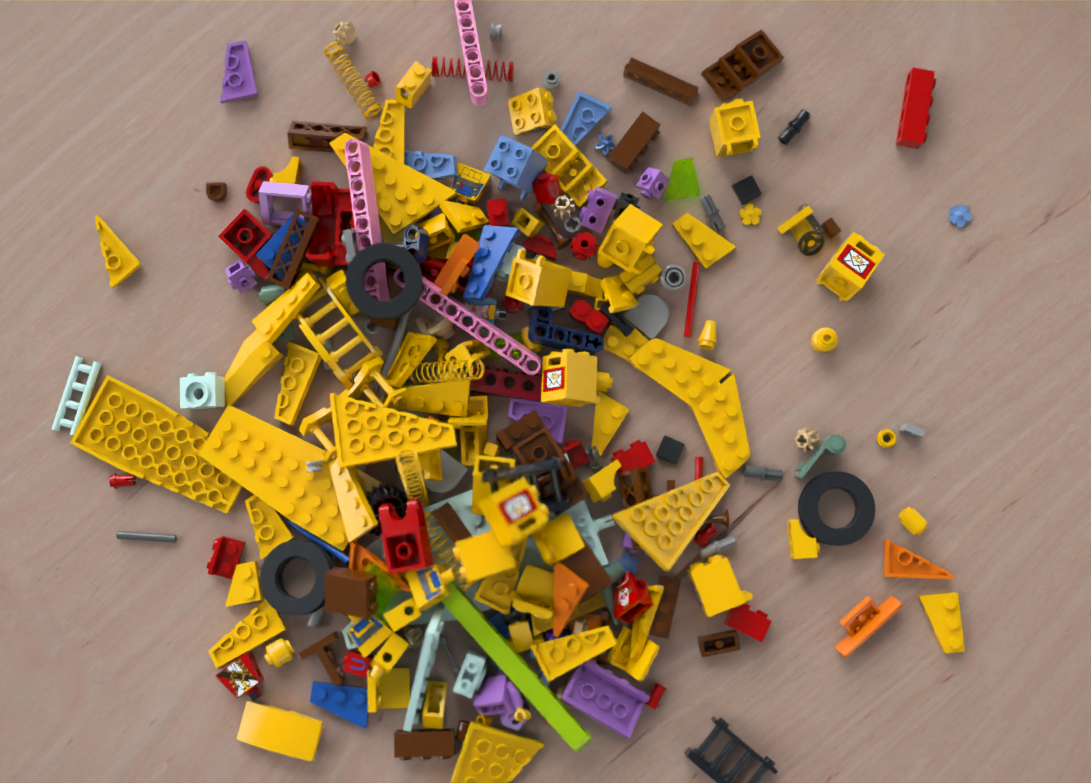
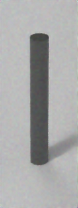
[116,531,177,543]

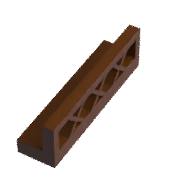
[623,57,699,106]
[287,121,367,153]
[267,209,322,289]
[617,468,653,551]
[431,502,473,545]

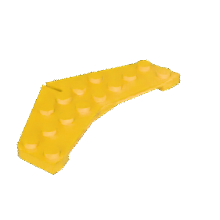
[627,338,750,479]

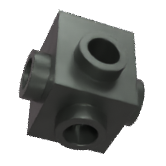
[612,192,641,220]

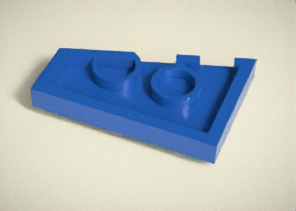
[310,681,369,729]

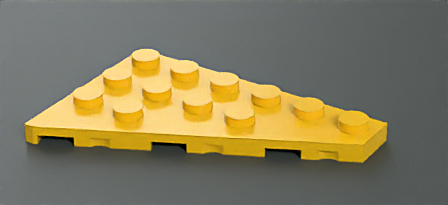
[329,133,456,236]
[330,393,457,469]
[612,472,730,571]
[450,721,544,783]

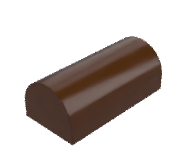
[697,629,740,657]

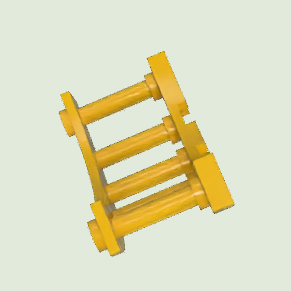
[294,277,385,389]
[299,357,407,464]

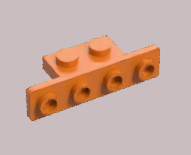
[432,234,480,303]
[835,596,903,658]

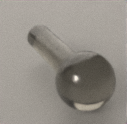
[798,204,825,234]

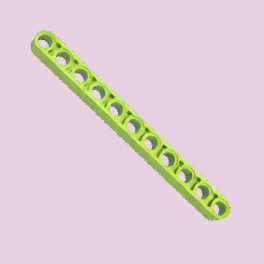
[441,581,593,753]

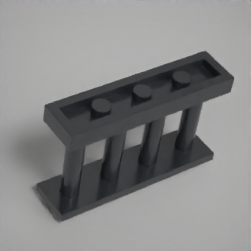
[482,457,570,513]
[684,716,778,783]

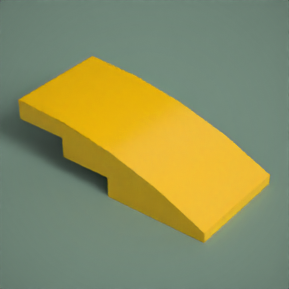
[531,124,608,208]
[237,700,324,762]

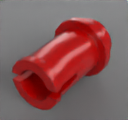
[109,473,136,489]
[694,524,719,548]
[645,682,667,710]

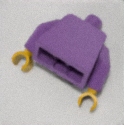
[473,668,531,726]

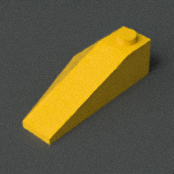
[224,329,284,406]

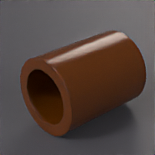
[821,217,842,239]
[455,720,470,741]

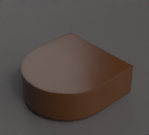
[206,182,227,203]

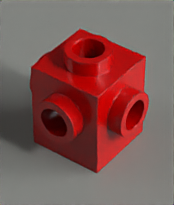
[570,232,599,261]

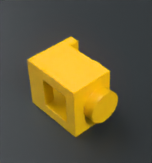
[511,208,545,237]

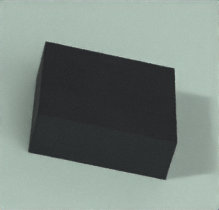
[732,175,762,205]
[656,435,685,464]

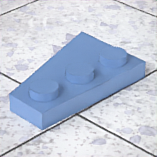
[560,91,612,146]
[404,150,458,181]

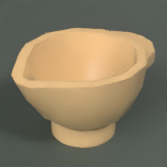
[427,315,456,340]

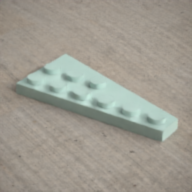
[403,601,445,732]

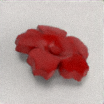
[502,296,524,314]

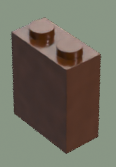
[324,567,378,619]

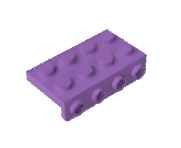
[561,659,650,739]

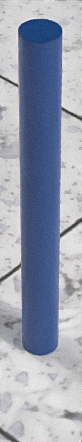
[286,519,350,565]

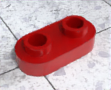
[246,166,273,204]

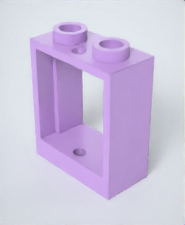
[259,181,312,226]

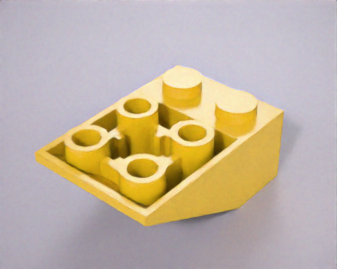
[472,455,517,515]

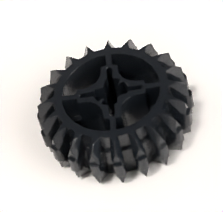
[366,484,408,536]

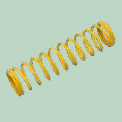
[324,41,382,119]
[410,358,484,384]
[396,449,429,508]
[425,511,478,592]

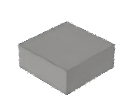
[900,423,926,438]

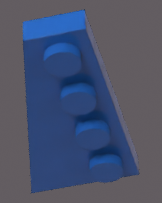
[463,225,521,301]

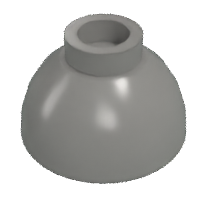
[660,264,687,291]

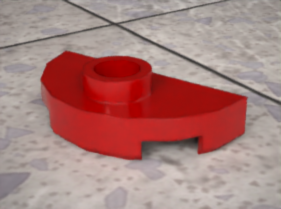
[521,235,557,261]

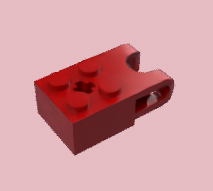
[218,209,275,282]
[379,498,434,574]

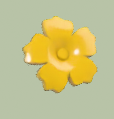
[739,203,762,226]

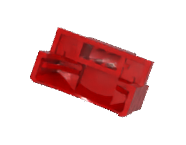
[306,181,355,269]

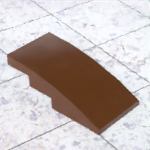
[701,29,784,103]
[513,427,590,516]
[553,527,614,605]

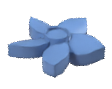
[594,134,616,156]

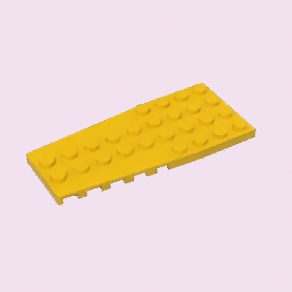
[70,375,243,513]
[199,405,384,551]

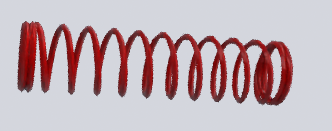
[432,56,513,82]

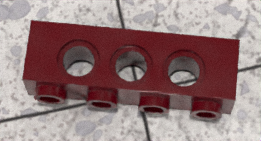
[470,365,542,402]

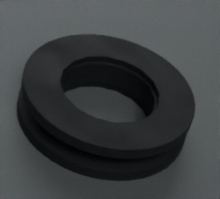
[346,243,422,320]
[798,472,875,546]
[260,540,336,616]

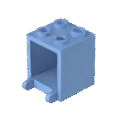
[484,135,548,201]

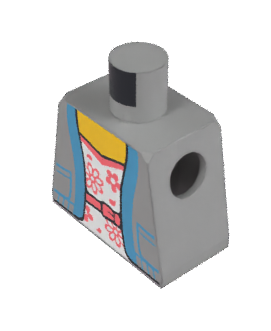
[464,297,507,329]

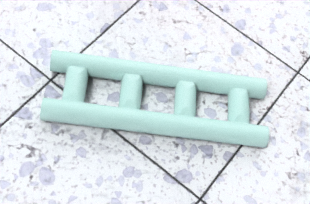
[52,356,101,436]

